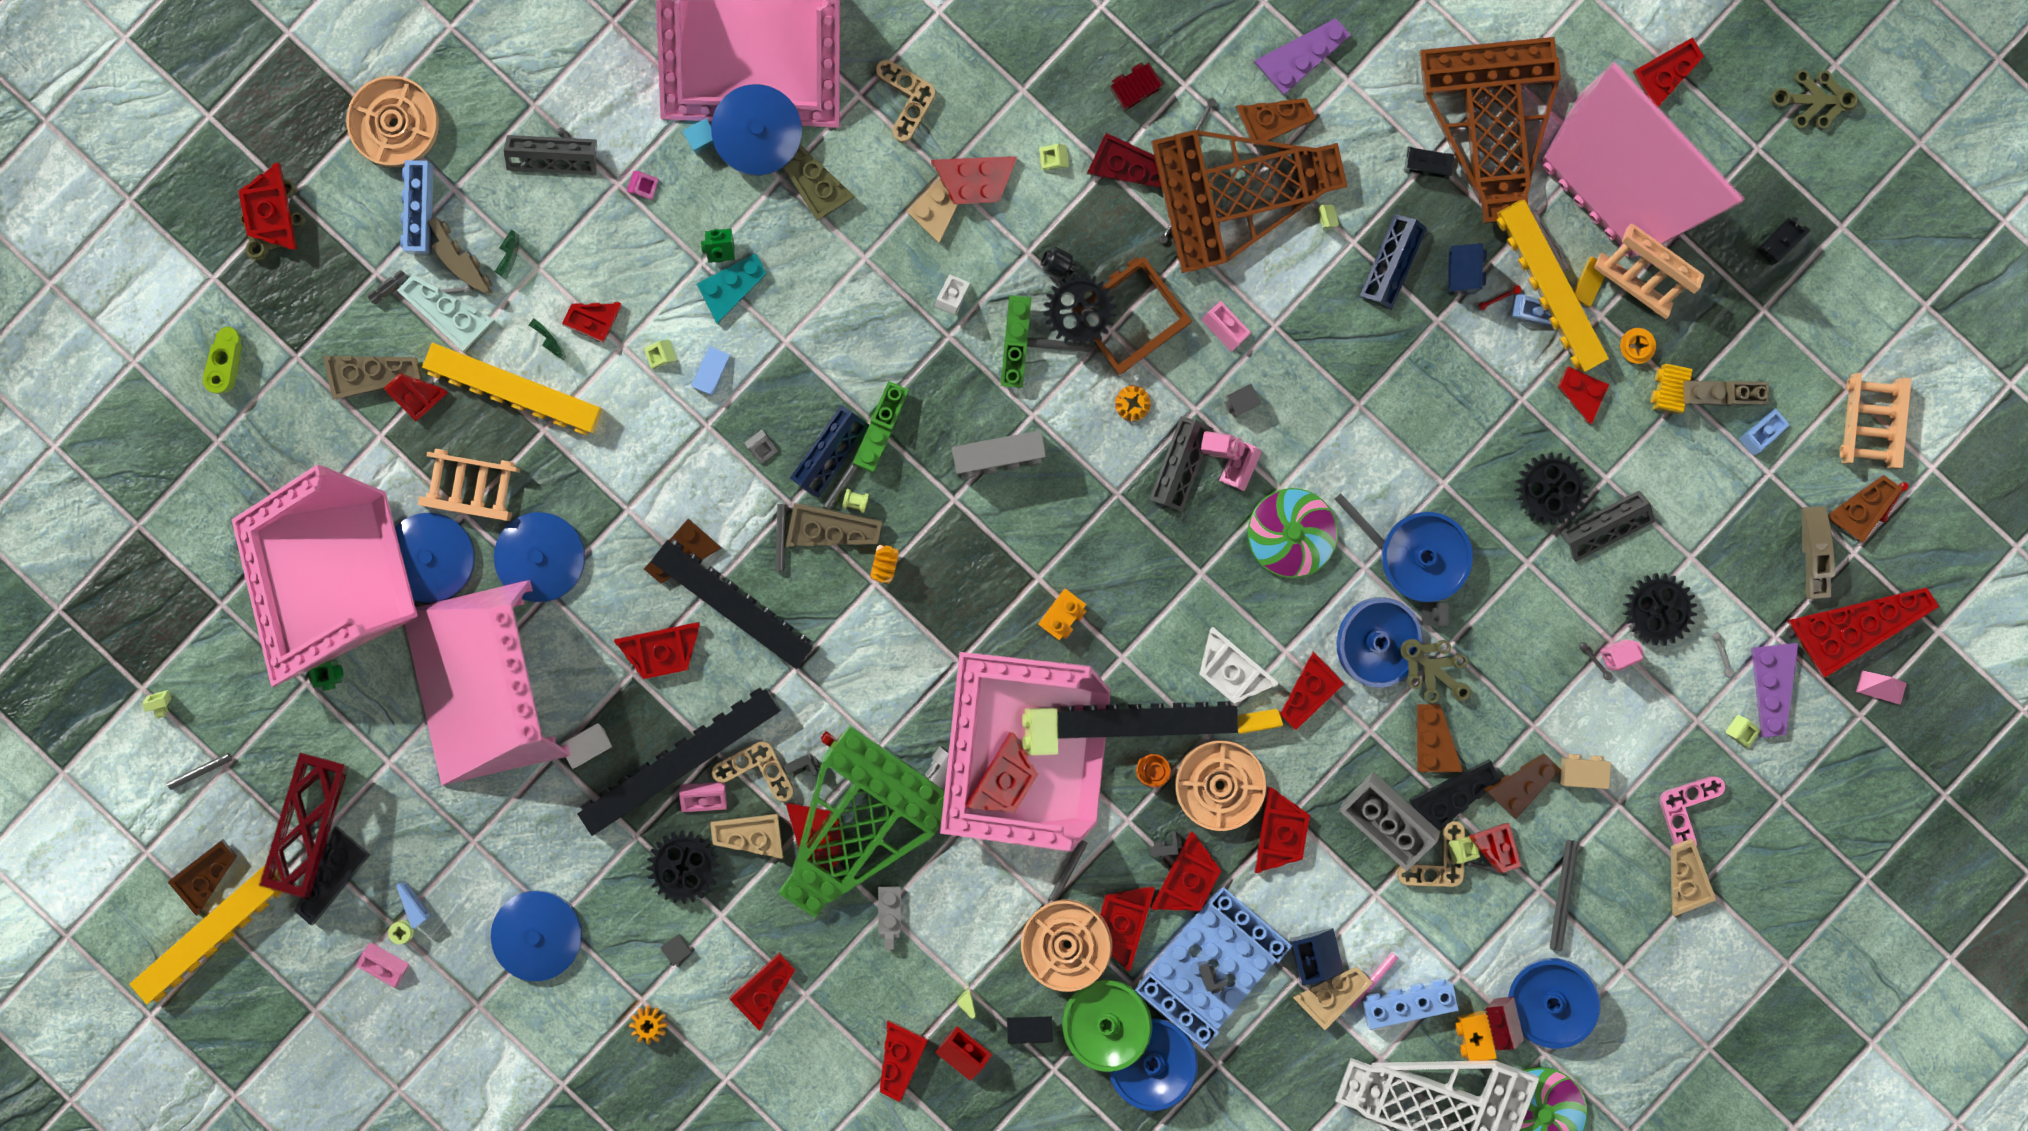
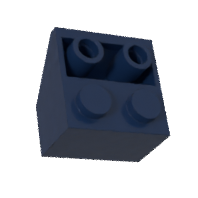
[1448,243,1487,294]
[1289,928,1344,986]

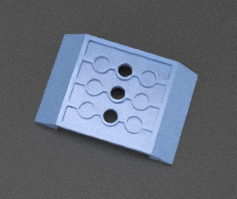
[1135,887,1292,1050]

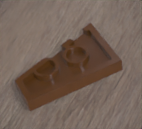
[644,518,722,584]
[1484,753,1561,819]
[168,839,237,916]

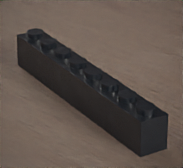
[651,539,813,670]
[1057,701,1238,739]

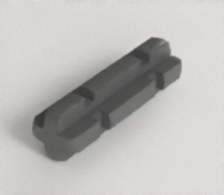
[367,270,408,304]

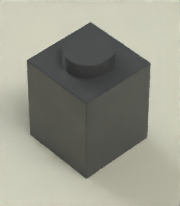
[1224,383,1261,417]

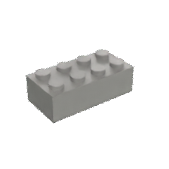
[951,430,1046,479]
[1339,772,1440,871]

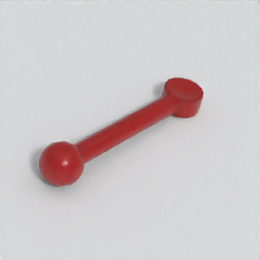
[1478,285,1522,310]
[1880,482,1909,522]

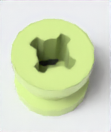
[388,920,415,945]

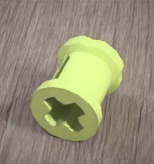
[842,489,869,513]

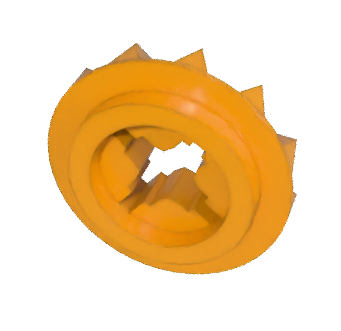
[1619,328,1656,364]
[1115,385,1151,421]

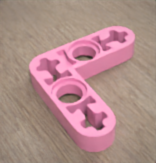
[1660,776,1725,846]

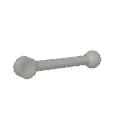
[441,284,473,294]
[1712,632,1734,677]

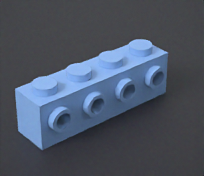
[400,160,434,255]
[1362,978,1459,1030]

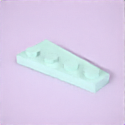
[397,275,495,353]

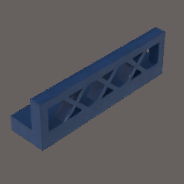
[1360,214,1427,310]
[790,405,869,498]

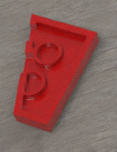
[1633,37,1704,107]
[1280,651,1344,730]
[729,952,795,1031]
[880,1020,929,1102]

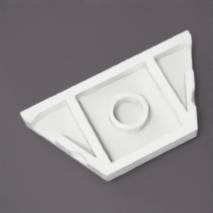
[1199,627,1279,704]

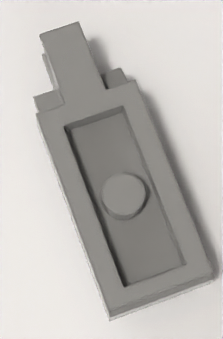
[878,886,901,950]

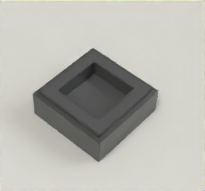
[660,934,692,966]

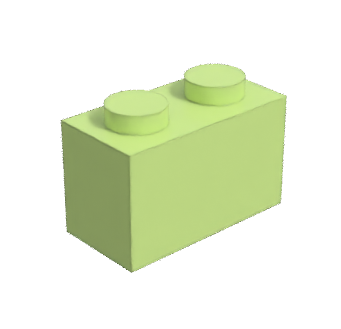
[1022,707,1058,755]

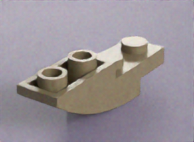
[428,217,493,295]
[1684,381,1769,405]
[1802,506,1835,599]

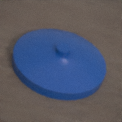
[711,84,802,176]
[494,512,585,602]
[1381,512,1473,602]
[395,513,475,602]
[1336,597,1423,688]
[491,890,582,981]
[1508,958,1601,1049]
[1109,1018,1198,1111]

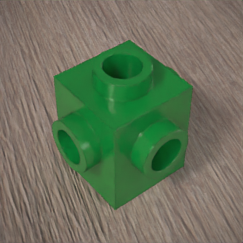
[701,228,735,263]
[308,661,344,691]

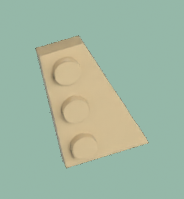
[907,178,959,244]
[710,814,784,859]
[1671,838,1716,916]
[1293,966,1373,1030]

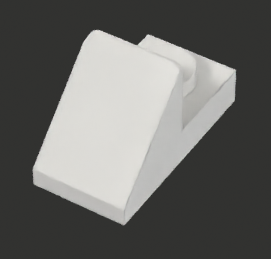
[934,274,970,315]

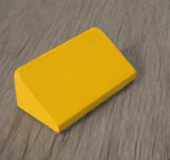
[1573,256,1605,308]
[1237,709,1283,734]

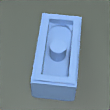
[1510,294,1552,327]
[691,346,730,396]
[1739,408,1790,455]
[396,881,431,929]

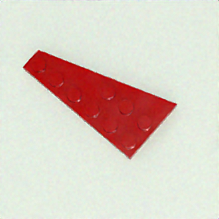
[1786,588,1939,678]

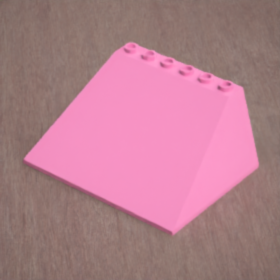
[656,0,840,128]
[1541,62,1743,259]
[232,465,418,687]
[405,580,571,786]
[940,652,1111,851]

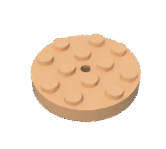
[346,76,439,168]
[1175,740,1266,831]
[1021,899,1112,992]

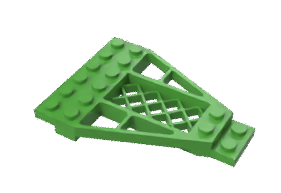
[778,724,945,918]

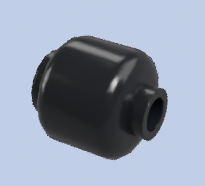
[1040,247,1075,280]

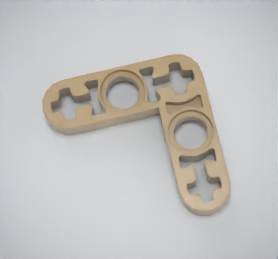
[876,60,935,143]
[712,741,794,802]
[1397,821,1465,887]

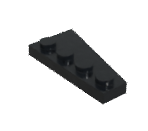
[1409,759,1501,830]
[294,826,370,925]

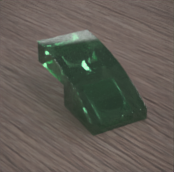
[494,229,519,279]
[529,318,566,360]

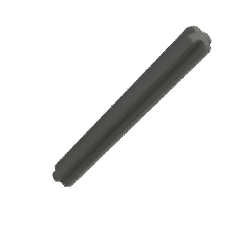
[1550,840,1579,951]

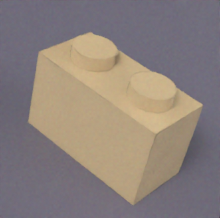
[1559,754,1611,789]

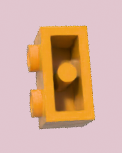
[1038,588,1087,641]

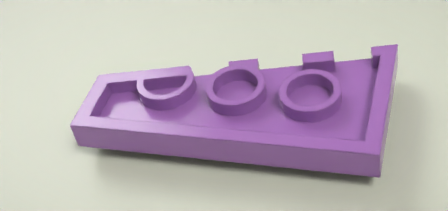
[1253,18,1351,96]
[1751,643,1798,737]

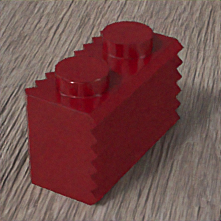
[1110,62,1163,112]
[1485,997,1524,1051]

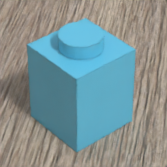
[682,118,714,154]

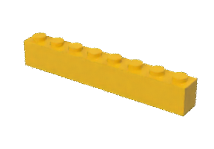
[1496,200,1609,372]
[422,342,603,436]
[129,865,284,1005]

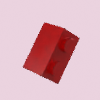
[935,1026,992,1081]

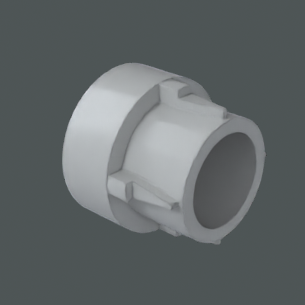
[925,746,949,790]

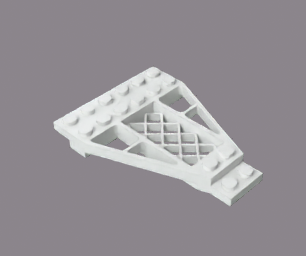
[1335,1058,1539,1131]

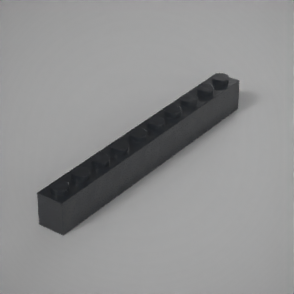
[577,687,782,836]

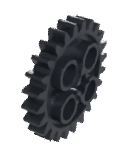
[1043,273,1117,347]
[1514,452,1589,525]
[1622,573,1697,646]
[646,830,721,904]

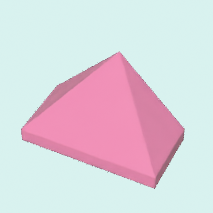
[1856,671,1907,705]

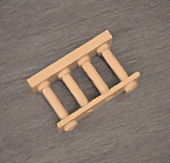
[1594,223,1704,319]
[1840,373,1912,469]
[418,449,520,521]

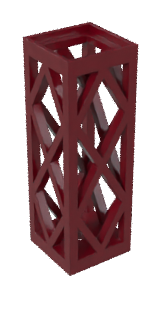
[259,753,349,898]

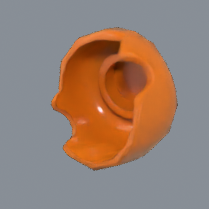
[1136,754,1171,788]

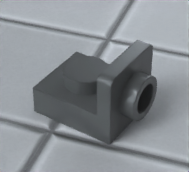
[1421,603,1449,626]
[784,753,820,776]
[1149,830,1181,857]
[1197,960,1229,994]

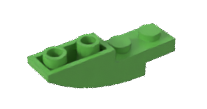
[1001,295,1032,388]
[853,381,909,474]

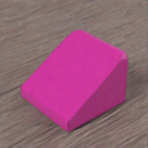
[627,171,659,200]

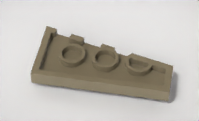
[323,356,422,400]

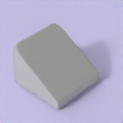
[745,430,778,465]

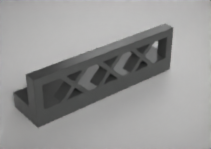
[504,135,598,175]
[1149,416,1214,512]
[1560,491,1655,562]

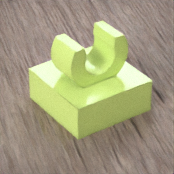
[142,690,172,719]

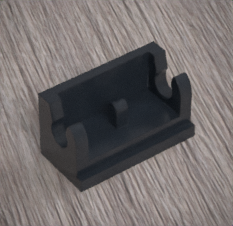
[1404,146,1454,179]
[1756,217,1811,265]
[1007,1016,1053,1044]

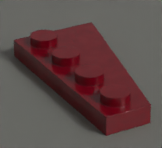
[1087,133,1162,189]

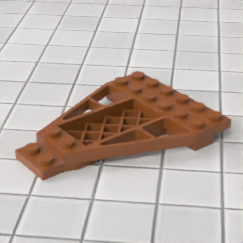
[1419,37,1561,224]
[1151,130,1348,273]

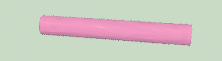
[1350,953,1399,1009]

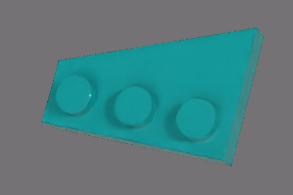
[697,253,767,325]

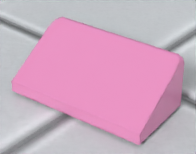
[1201,301,1251,351]
[1219,442,1262,491]
[679,782,727,812]
[356,943,409,988]

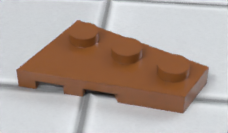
[1235,98,1316,148]
[1828,475,1902,543]
[1417,704,1463,772]

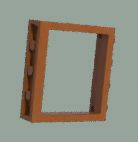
[1071,256,1192,376]

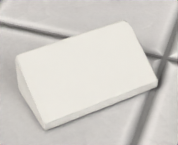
[560,724,612,769]

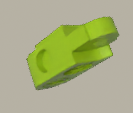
[203,326,242,394]

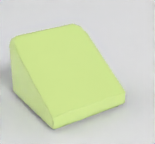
[1039,144,1069,170]
[1317,205,1339,230]
[644,340,677,369]
[1726,715,1761,748]
[1448,837,1480,864]
[957,988,976,1018]

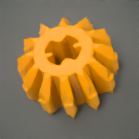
[870,545,899,584]
[629,1005,668,1045]

